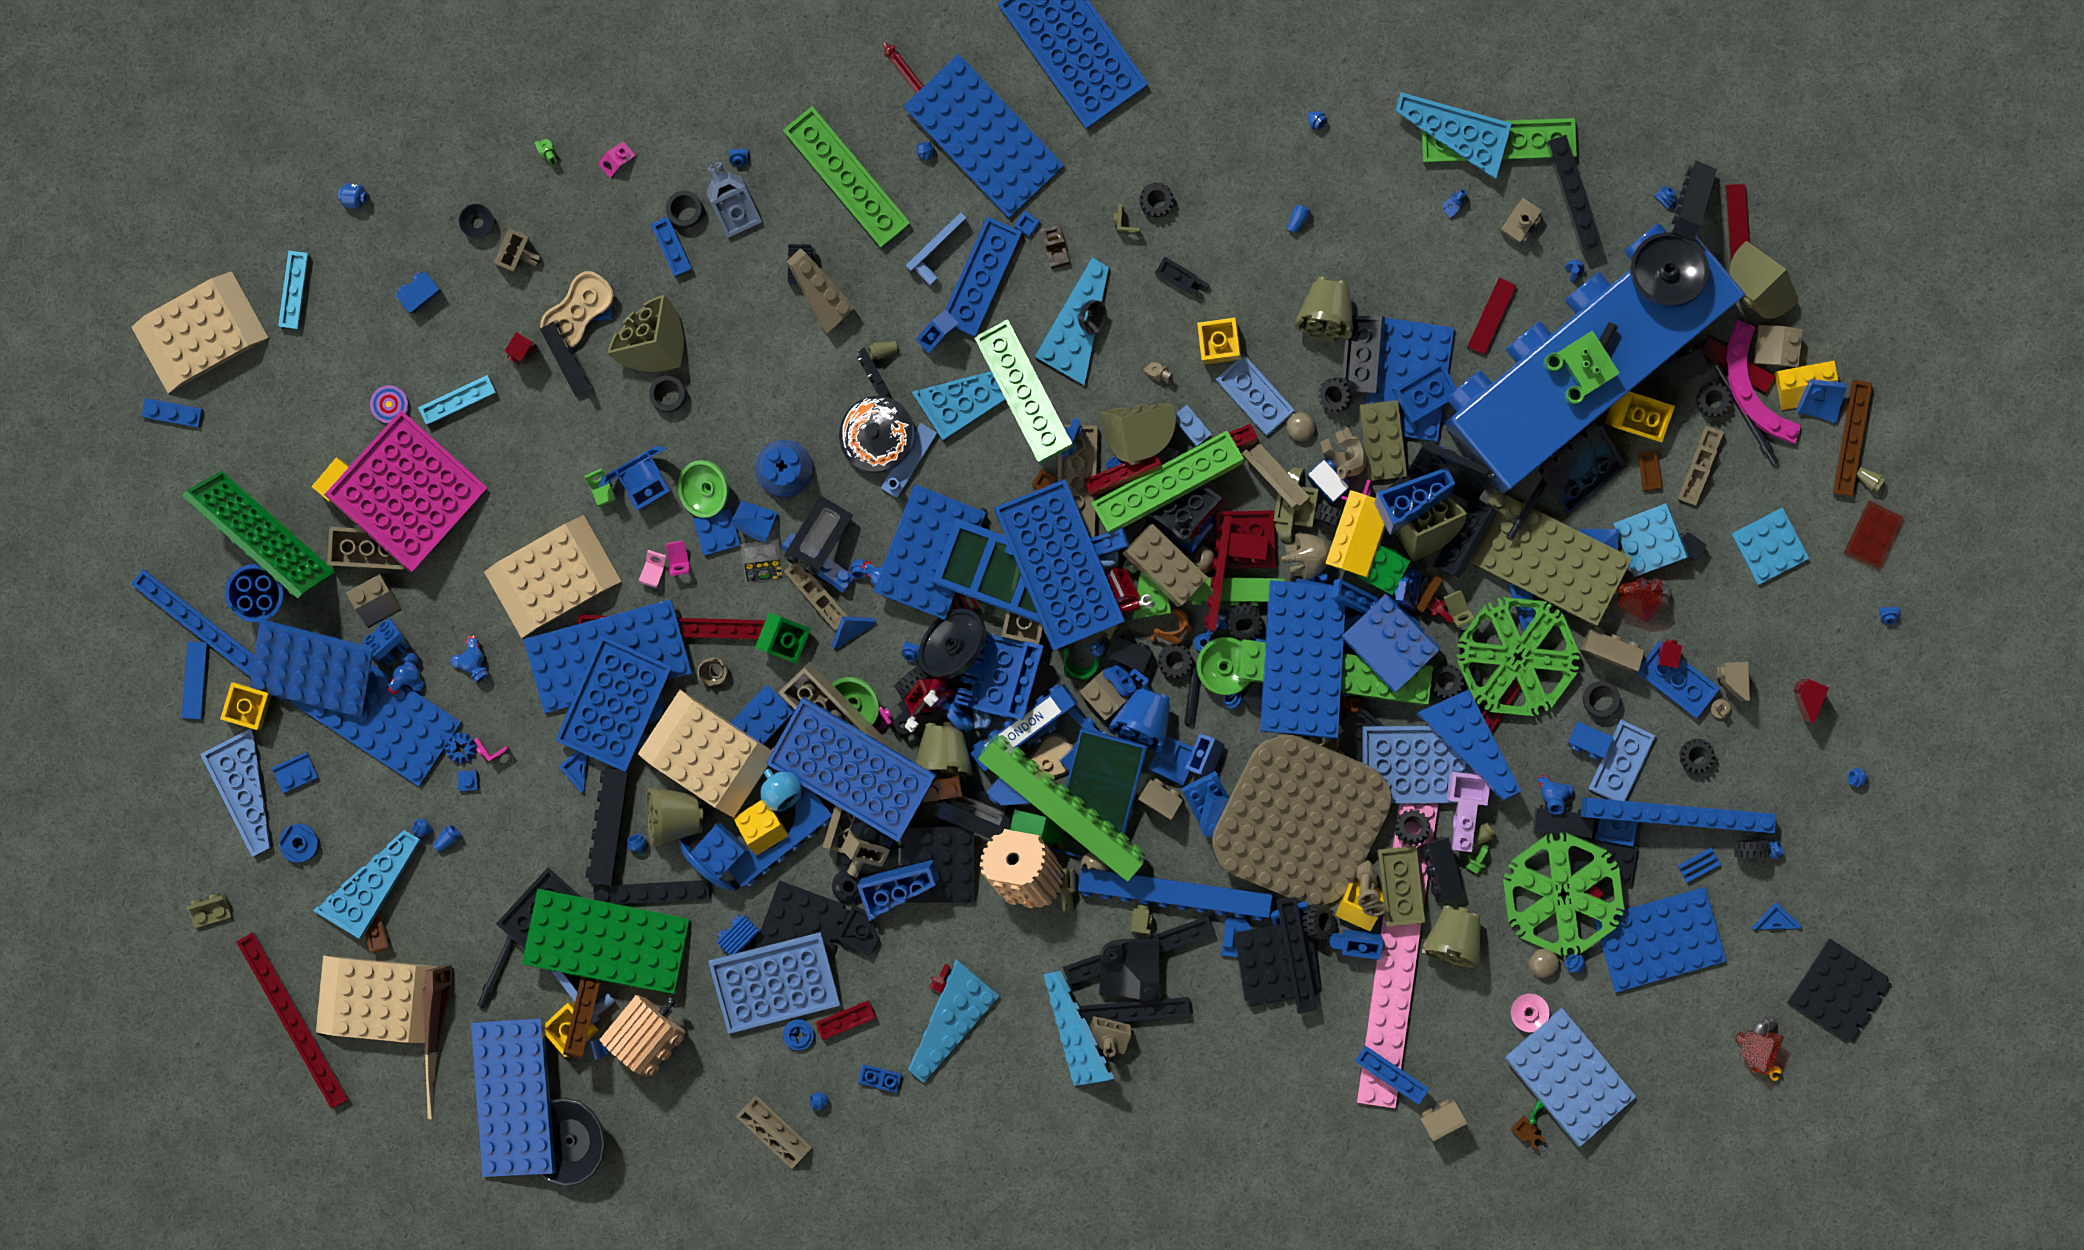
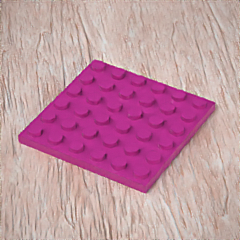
[324,410,487,572]

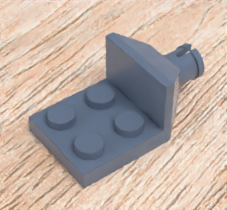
[706,162,762,238]

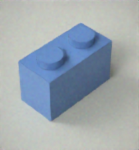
[1175,405,1211,447]

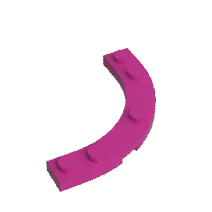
[1726,320,1801,444]

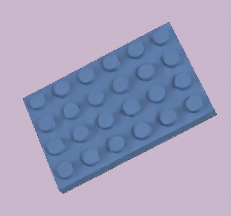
[1362,726,1477,803]
[708,932,840,1034]
[1504,1008,1636,1147]

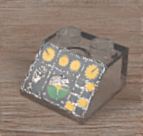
[740,539,784,583]

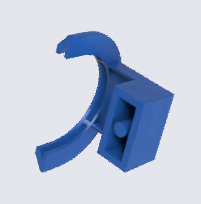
[598,446,671,510]
[679,823,748,891]

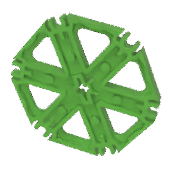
[1456,597,1580,716]
[1503,832,1624,956]

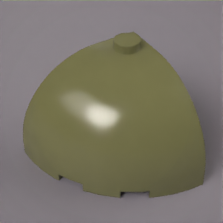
[1730,241,1799,319]
[608,295,684,372]
[1099,403,1176,465]
[1395,498,1467,562]

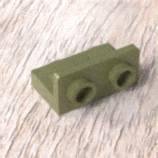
[186,893,232,928]

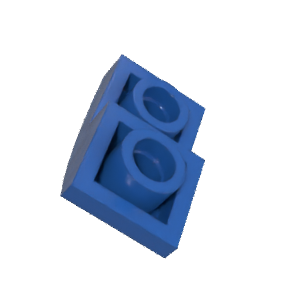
[857,1064,901,1093]

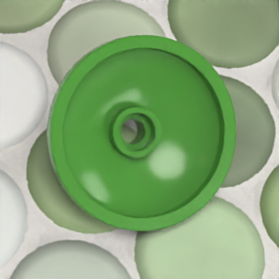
[678,460,729,518]
[1197,637,1250,695]
[832,677,880,725]

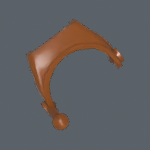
[1150,608,1192,645]

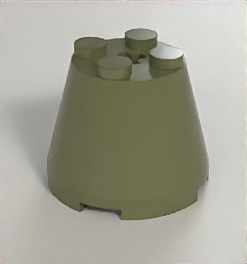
[1295,277,1353,341]
[915,722,972,780]
[646,787,703,845]
[1422,906,1481,968]

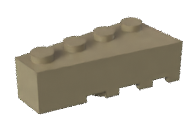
[786,248,855,334]

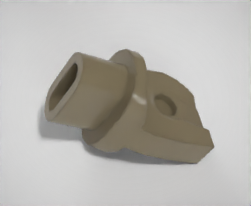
[1143,362,1173,384]

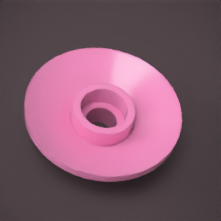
[1511,994,1549,1032]

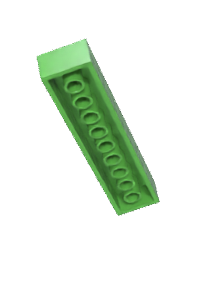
[1236,640,1433,706]
[978,733,1145,882]

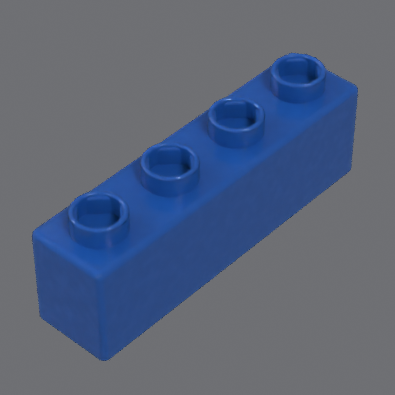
[1445,223,1745,494]

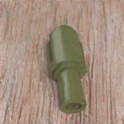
[1059,868,1076,911]

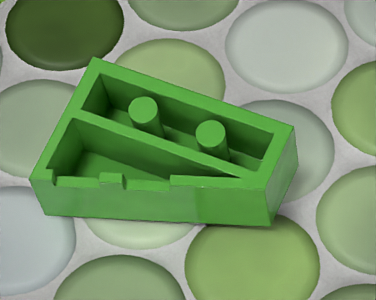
[1132,571,1171,620]

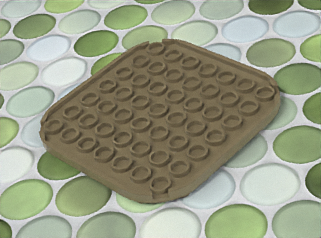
[1212,734,1391,905]

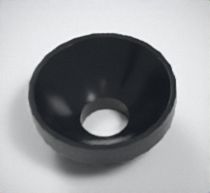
[459,203,494,238]
[1077,300,1107,335]
[832,869,864,904]

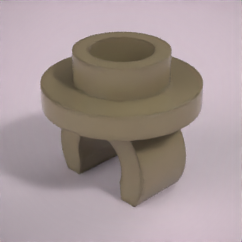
[1711,699,1730,718]

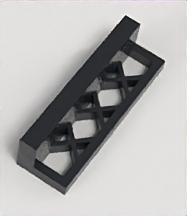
[540,320,593,397]

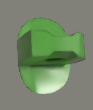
[534,139,557,166]
[1466,843,1489,874]

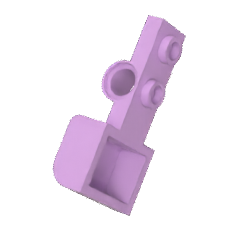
[1447,772,1490,852]

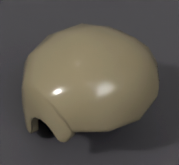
[1286,411,1315,442]
[1192,546,1215,574]
[697,657,728,686]
[1080,851,1110,871]
[1529,948,1559,979]

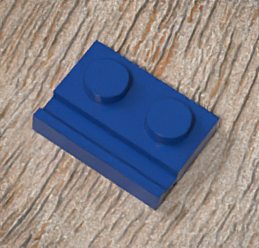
[272,752,318,793]

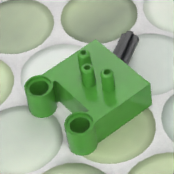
[1544,322,1619,405]

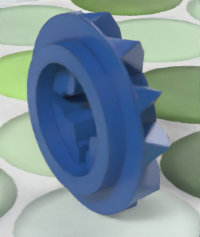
[445,732,476,763]
[783,1019,814,1050]

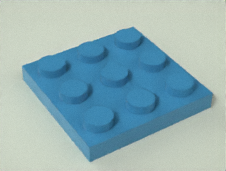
[1614,503,1689,577]
[1731,507,1809,585]

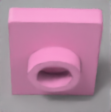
[639,550,666,588]

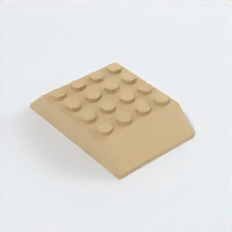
[132,271,269,394]
[484,515,622,638]
[638,690,773,818]
[316,956,438,1043]

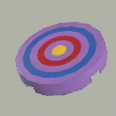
[370,385,409,423]

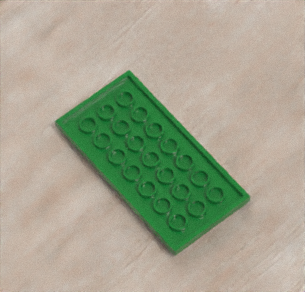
[182,470,336,598]
[522,889,689,995]

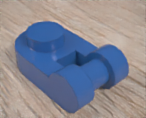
[1103,663,1136,696]

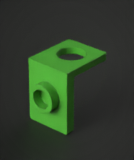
[584,468,616,507]

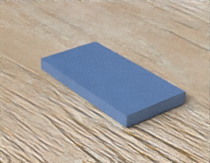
[1215,354,1295,436]
[1588,719,1655,801]

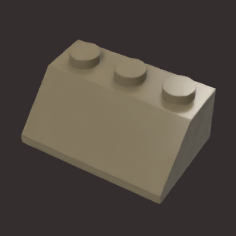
[1580,627,1644,672]

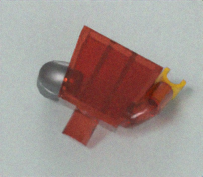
[1615,578,1672,622]
[1735,1016,1784,1081]

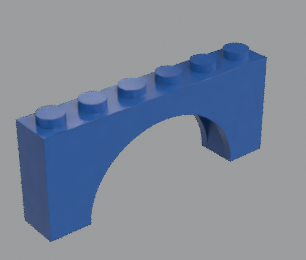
[728,785,832,887]

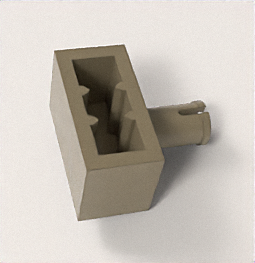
[1500,198,1542,244]
[494,228,540,272]
[841,832,890,877]
[1089,1016,1131,1057]

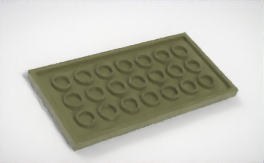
[1468,489,1632,627]

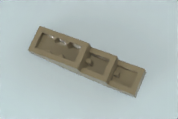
[1678,424,1724,505]
[784,564,848,630]

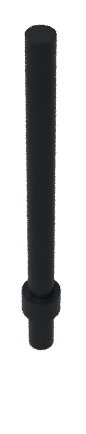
[1714,363,1779,466]
[1506,444,1568,541]
[477,936,514,1008]

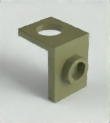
[1113,204,1140,233]
[1444,590,1474,628]

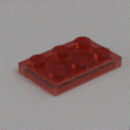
[1844,500,1903,569]

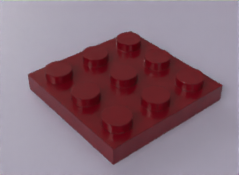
[1216,510,1275,569]

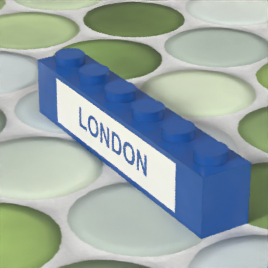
[971,684,1078,771]

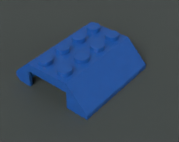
[1341,592,1442,693]
[954,631,1044,720]

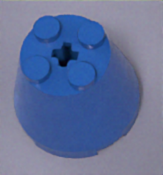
[755,440,813,497]
[225,564,284,622]
[1109,686,1171,753]

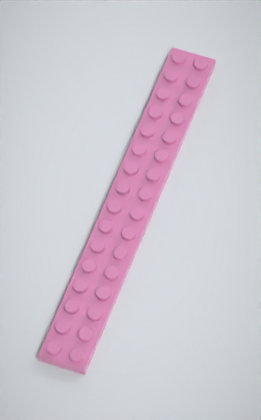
[1357,803,1438,1108]

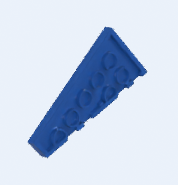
[1417,690,1521,801]

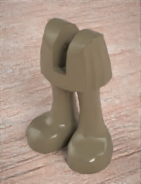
[1357,860,1386,916]

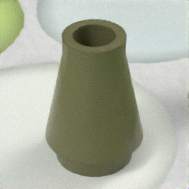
[868,341,898,361]
[1856,467,1885,492]
[1472,822,1496,848]

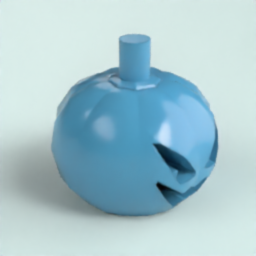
[761,769,802,812]

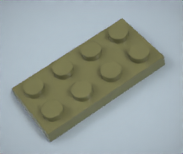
[1359,400,1407,481]
[1377,846,1425,927]

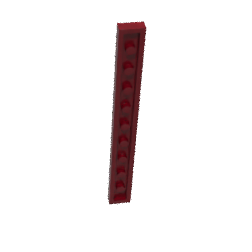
[578,615,766,639]
[236,932,349,1109]

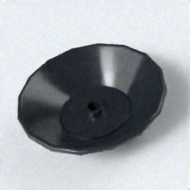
[539,1098,606,1186]

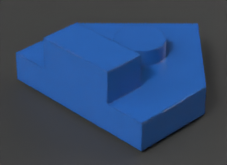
[1221,917,1252,957]

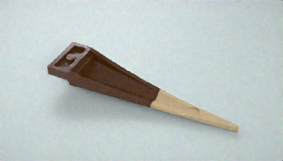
[423,965,452,1120]

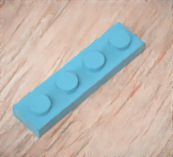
[278,251,309,329]
[418,375,496,425]

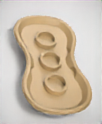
[540,271,613,348]
[1017,733,1073,806]

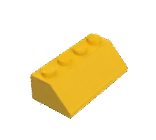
[1326,490,1386,578]

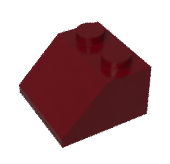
[1793,678,1829,723]

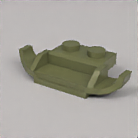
[1274,467,1320,544]

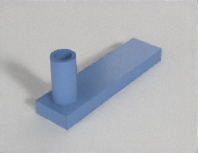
[906,213,966,285]
[881,423,937,498]
[552,971,615,1024]

